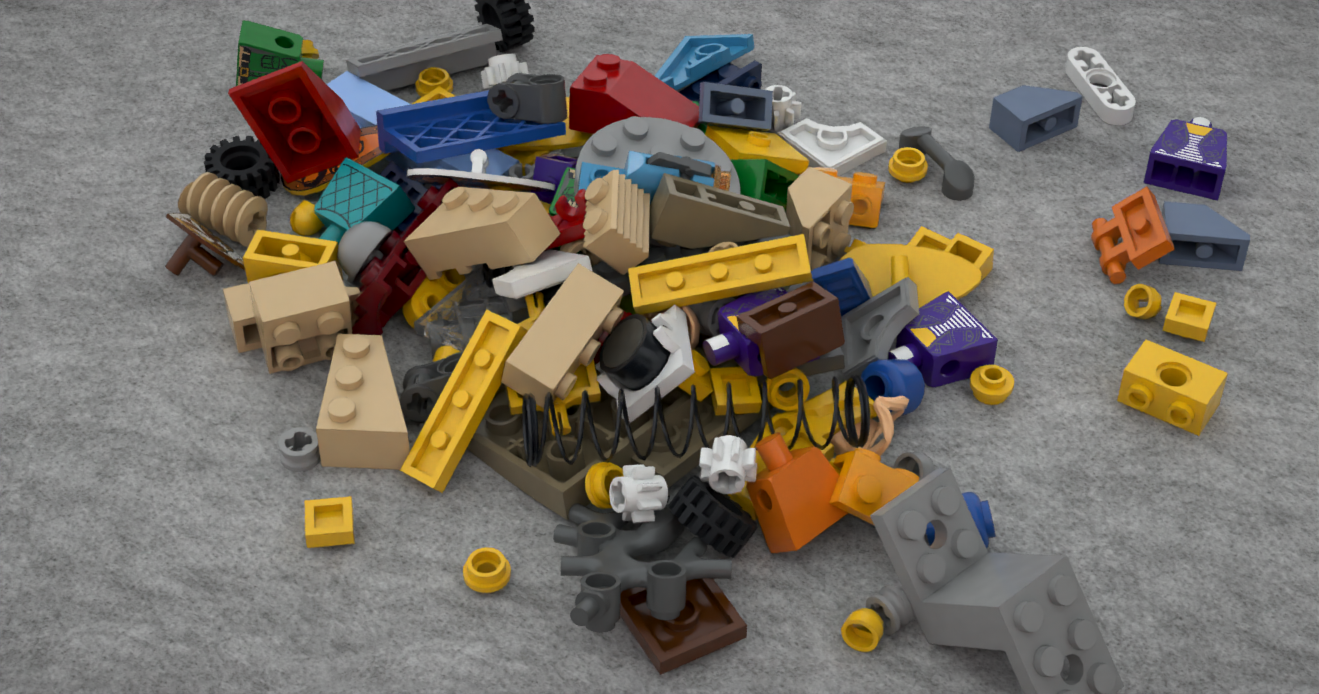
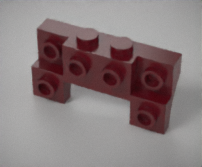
[352,178,460,335]

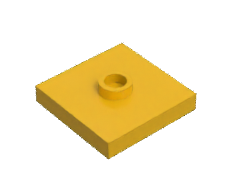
[705,125,809,175]

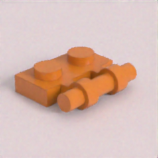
[1091,186,1175,284]

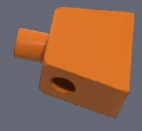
[746,432,848,553]

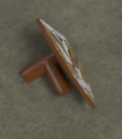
[165,213,245,276]

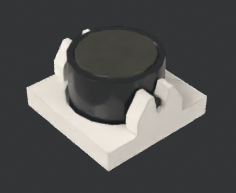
[595,304,695,423]

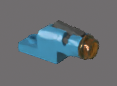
[576,150,731,205]

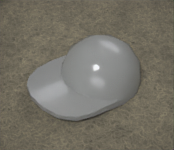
[338,221,392,284]

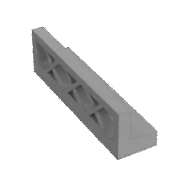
[346,24,503,91]

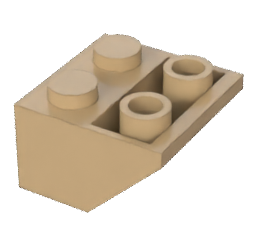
[786,166,854,282]
[249,261,352,374]

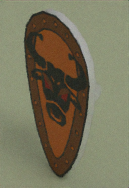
[406,149,555,192]

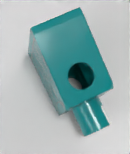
[314,157,415,245]

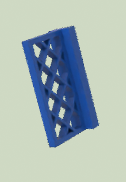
[376,90,566,164]

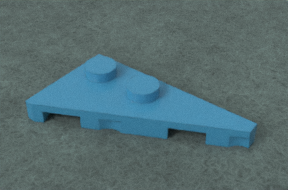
[655,34,755,91]

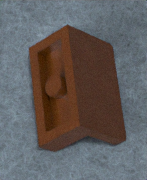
[736,281,845,379]

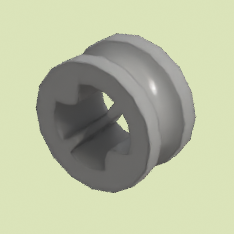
[278,427,320,472]
[866,585,914,635]

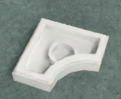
[777,118,887,176]
[492,250,592,299]

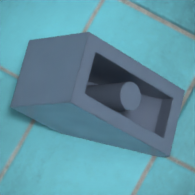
[699,82,773,132]
[989,85,1083,152]
[1159,201,1250,271]

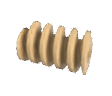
[178,172,268,247]

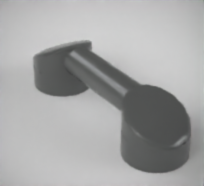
[899,126,975,201]

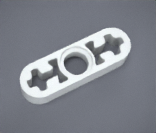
[1065,47,1136,125]

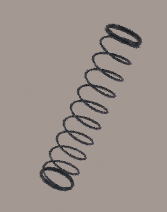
[522,375,870,467]

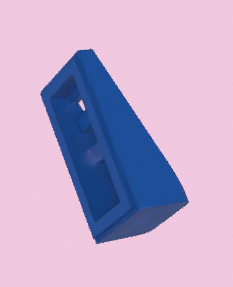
[811,258,873,316]

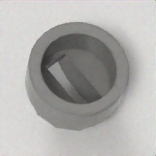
[894,452,935,481]

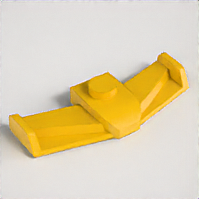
[727,381,877,521]

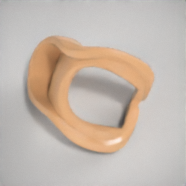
[826,396,909,456]

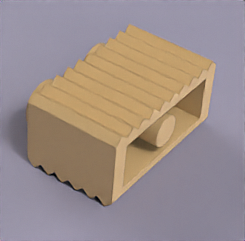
[583,170,650,275]

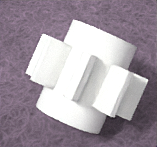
[481,54,529,89]
[765,85,802,133]
[699,435,757,494]
[609,464,668,523]

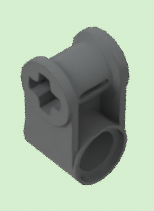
[487,73,568,124]
[400,351,464,422]

